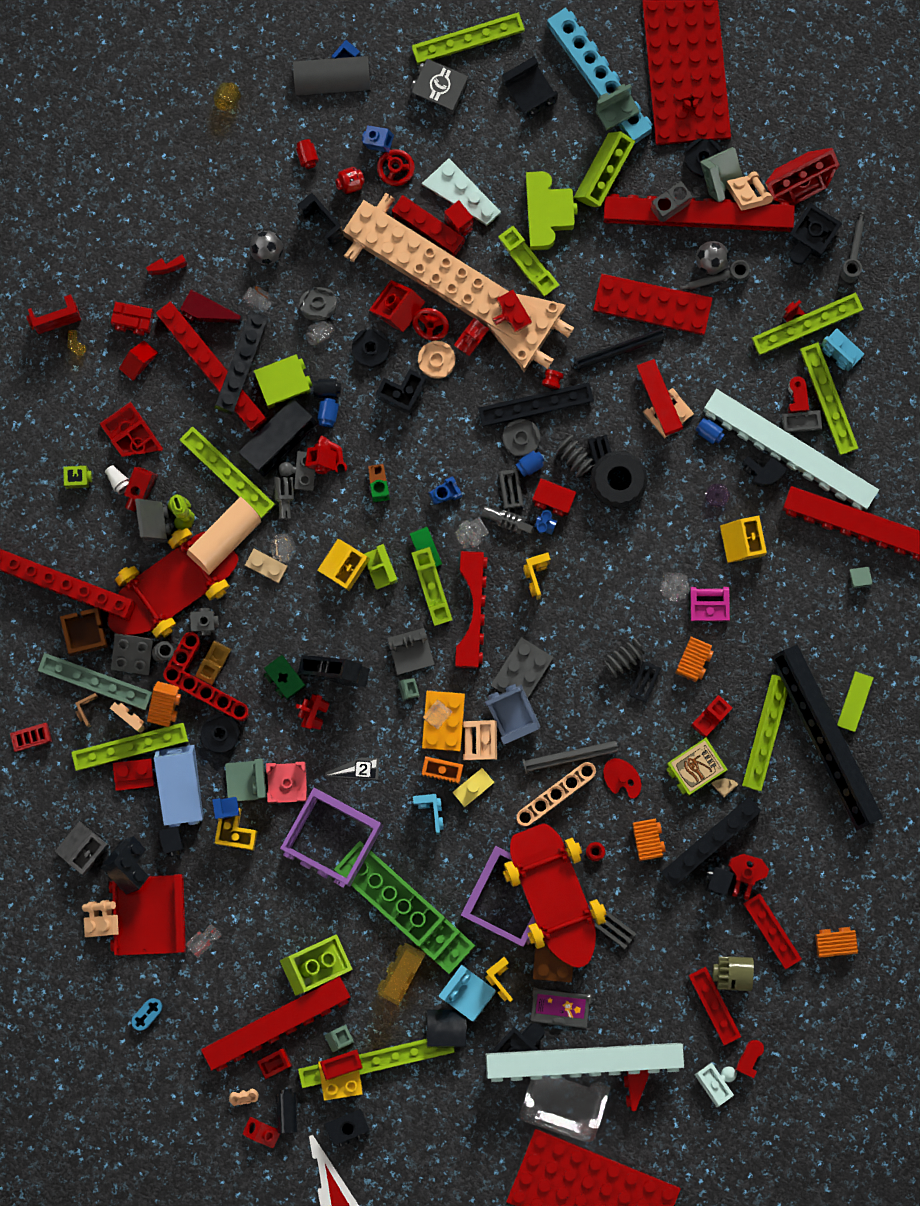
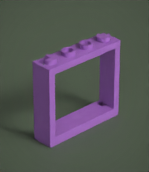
[280,788,383,888]
[461,846,536,947]

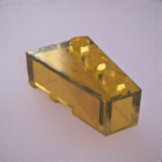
[377,943,426,1006]

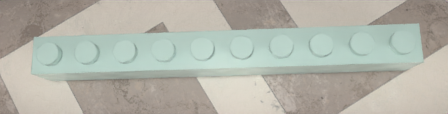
[703,389,879,511]
[485,1043,684,1082]

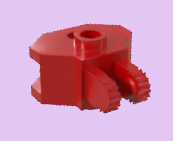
[728,854,769,900]

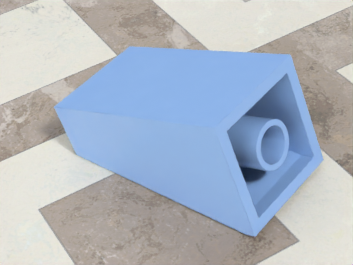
[154,745,203,827]

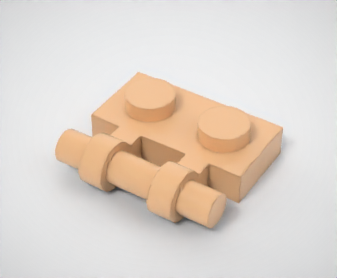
[82,900,119,937]

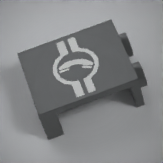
[410,59,468,115]

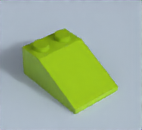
[280,934,353,996]

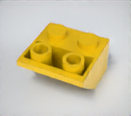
[720,516,767,563]
[317,539,370,591]

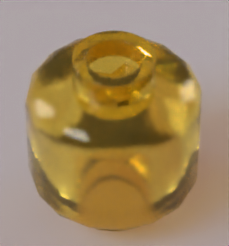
[213,82,241,111]

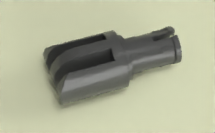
[274,477,294,520]

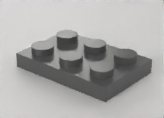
[490,637,554,698]

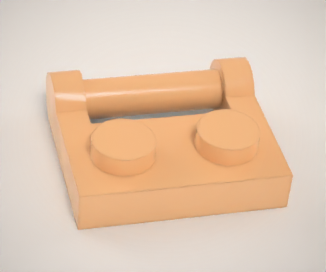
[726,172,773,211]
[643,388,694,439]
[463,720,497,761]

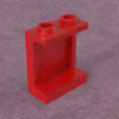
[26,294,81,334]

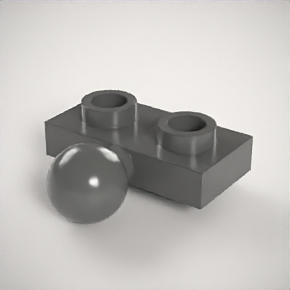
[279,451,315,492]

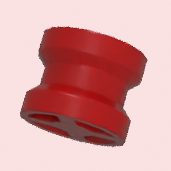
[541,369,564,390]

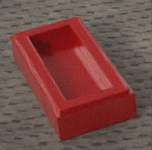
[320,1049,363,1081]

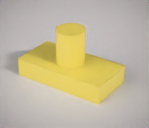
[452,768,494,807]

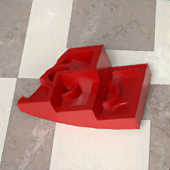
[100,401,163,457]

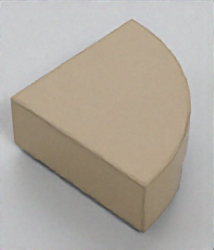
[711,778,738,797]

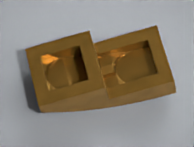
[195,641,232,685]

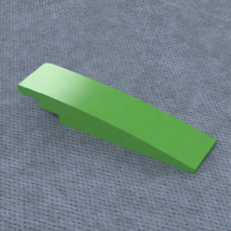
[334,841,476,975]

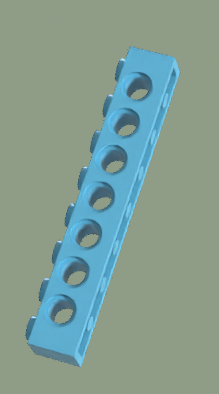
[547,7,652,144]

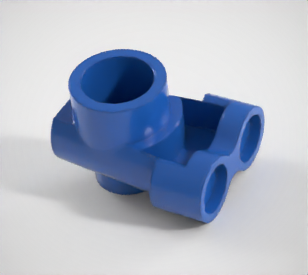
[429,476,462,505]
[534,510,557,535]

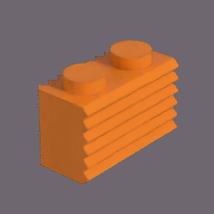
[675,637,714,682]
[147,681,181,727]
[422,756,463,785]
[632,818,666,862]
[815,927,858,958]

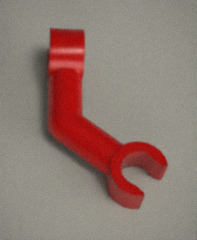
[318,435,347,473]

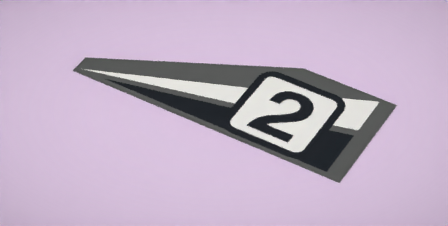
[325,757,379,780]

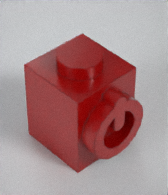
[305,443,337,474]

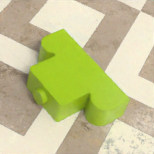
[526,171,577,251]

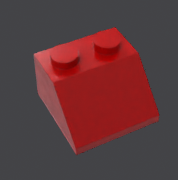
[369,280,425,332]

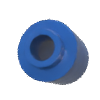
[317,398,339,427]
[696,418,725,444]
[516,450,545,477]

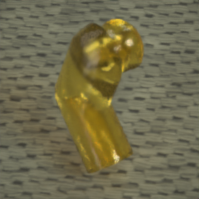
[68,330,86,356]

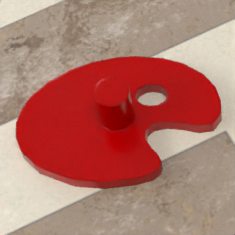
[603,758,641,799]

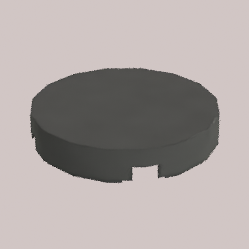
[299,287,338,321]
[502,418,540,457]

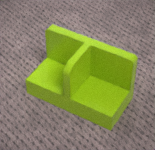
[364,544,398,590]

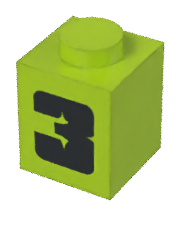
[63,466,92,489]

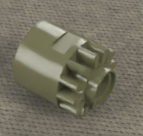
[712,956,754,991]

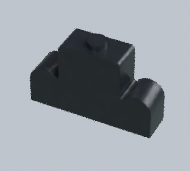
[297,655,370,688]

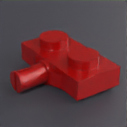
[492,290,532,333]

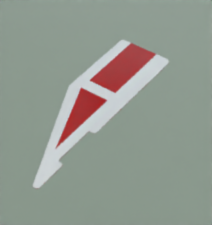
[309,1135,359,1206]

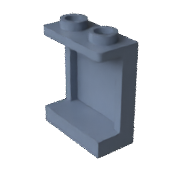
[485,684,541,744]

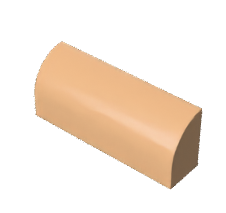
[187,497,261,575]

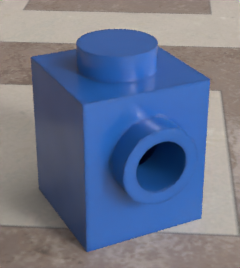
[362,125,394,153]

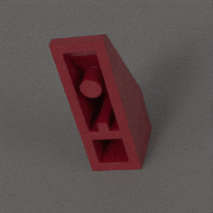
[180,289,242,323]

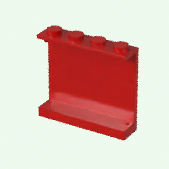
[109,874,186,955]

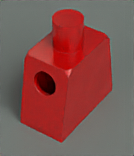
[124,467,158,512]

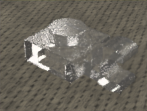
[186,924,222,958]

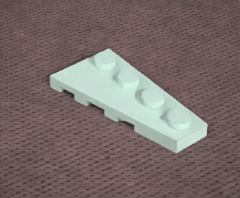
[422,159,501,226]

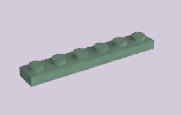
[38,653,153,711]

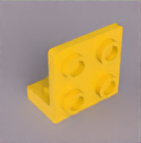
[523,553,550,600]
[485,957,513,1002]

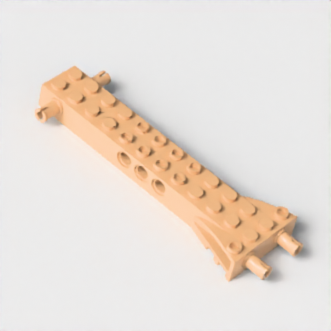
[343,193,574,372]

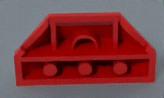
[765,148,839,205]

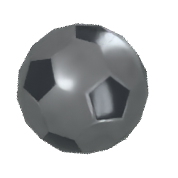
[250,231,283,264]
[696,241,730,275]

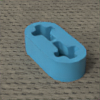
[131,998,163,1031]

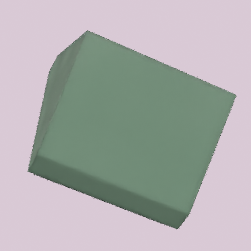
[398,678,420,701]

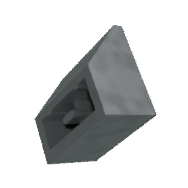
[55,821,109,876]

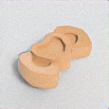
[229,1088,259,1106]

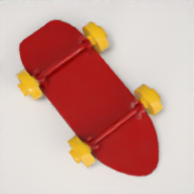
[108,528,239,638]
[503,824,607,968]

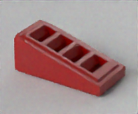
[10,723,52,752]

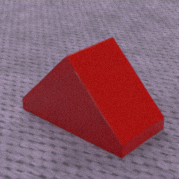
[119,341,158,381]
[257,1048,293,1079]

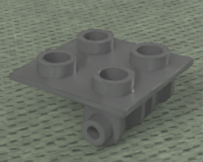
[387,628,434,675]
[111,633,154,675]

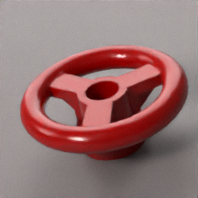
[377,149,415,186]
[412,308,449,341]

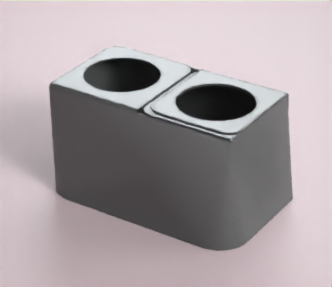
[651,181,693,222]

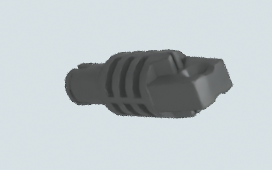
[481,506,534,534]

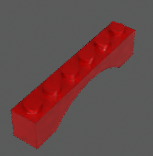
[455,551,487,669]

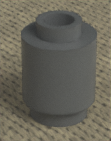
[151,641,174,663]

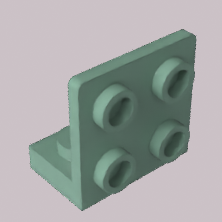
[596,84,640,131]
[700,147,743,202]
[225,759,267,801]

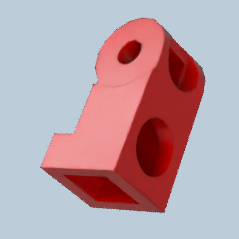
[788,376,809,413]
[735,1040,764,1078]

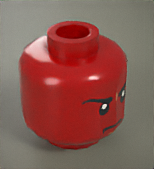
[335,167,365,194]

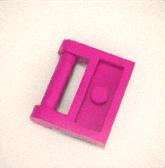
[690,587,730,621]

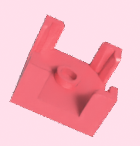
[266,762,307,804]

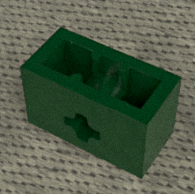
[264,655,306,700]

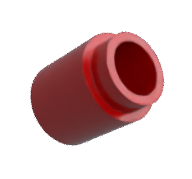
[296,139,319,169]

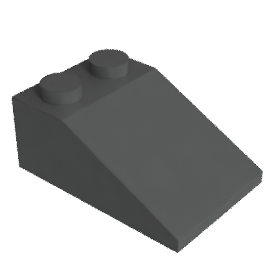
[135,499,171,545]

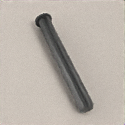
[522,741,618,774]

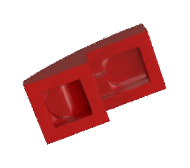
[146,255,187,275]
[691,695,732,738]

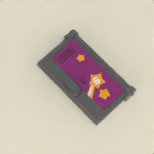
[531,987,592,1029]

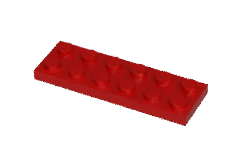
[593,274,712,335]

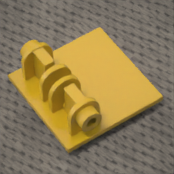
[318,1061,363,1101]

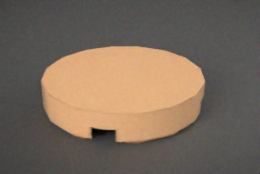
[418,341,456,379]

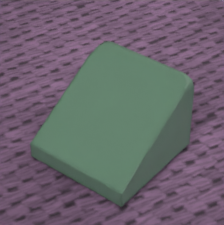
[850,567,872,588]
[325,1025,354,1052]

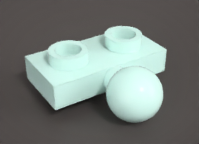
[695,1063,737,1107]

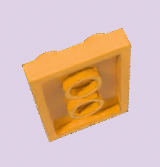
[422,691,465,752]

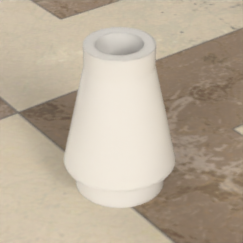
[105,465,129,494]

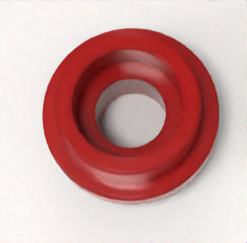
[586,842,605,861]

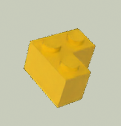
[215,808,257,851]

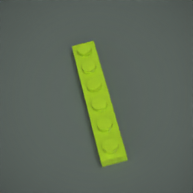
[412,12,525,65]
[752,293,864,356]
[800,343,858,456]
[179,426,275,518]
[742,675,788,791]
[71,723,189,771]

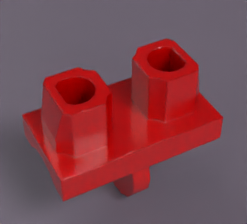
[454,318,489,357]
[295,694,330,729]

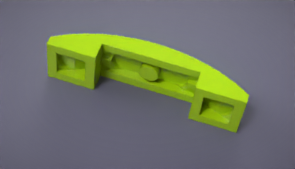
[498,225,559,297]
[412,547,452,626]

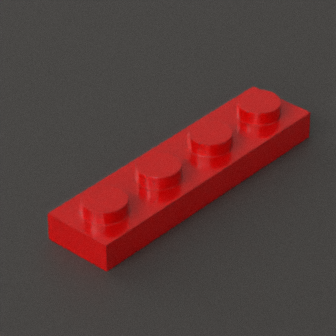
[743,893,802,970]
[688,967,741,1045]

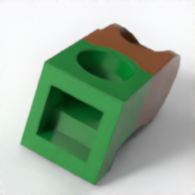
[368,464,390,503]

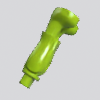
[168,494,195,530]

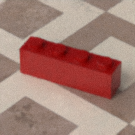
[392,195,465,257]

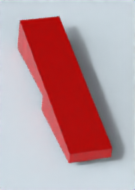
[637,359,683,436]

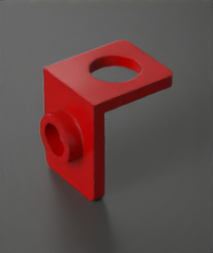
[783,300,805,322]
[243,1117,280,1148]

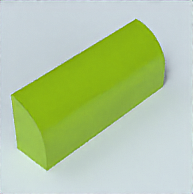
[573,131,635,207]

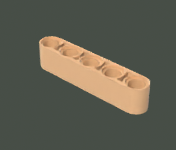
[516,762,596,827]

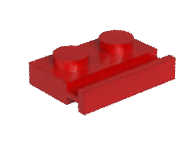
[113,759,155,791]

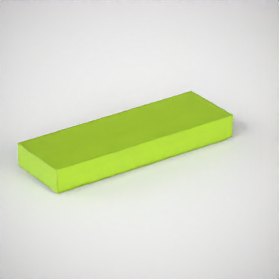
[837,671,873,732]

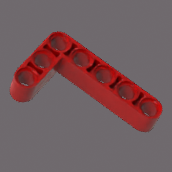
[163,632,249,721]

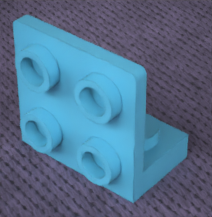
[821,329,864,371]
[413,794,444,835]
[439,965,496,1022]

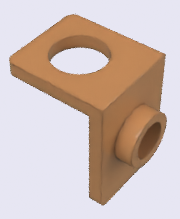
[75,693,98,728]

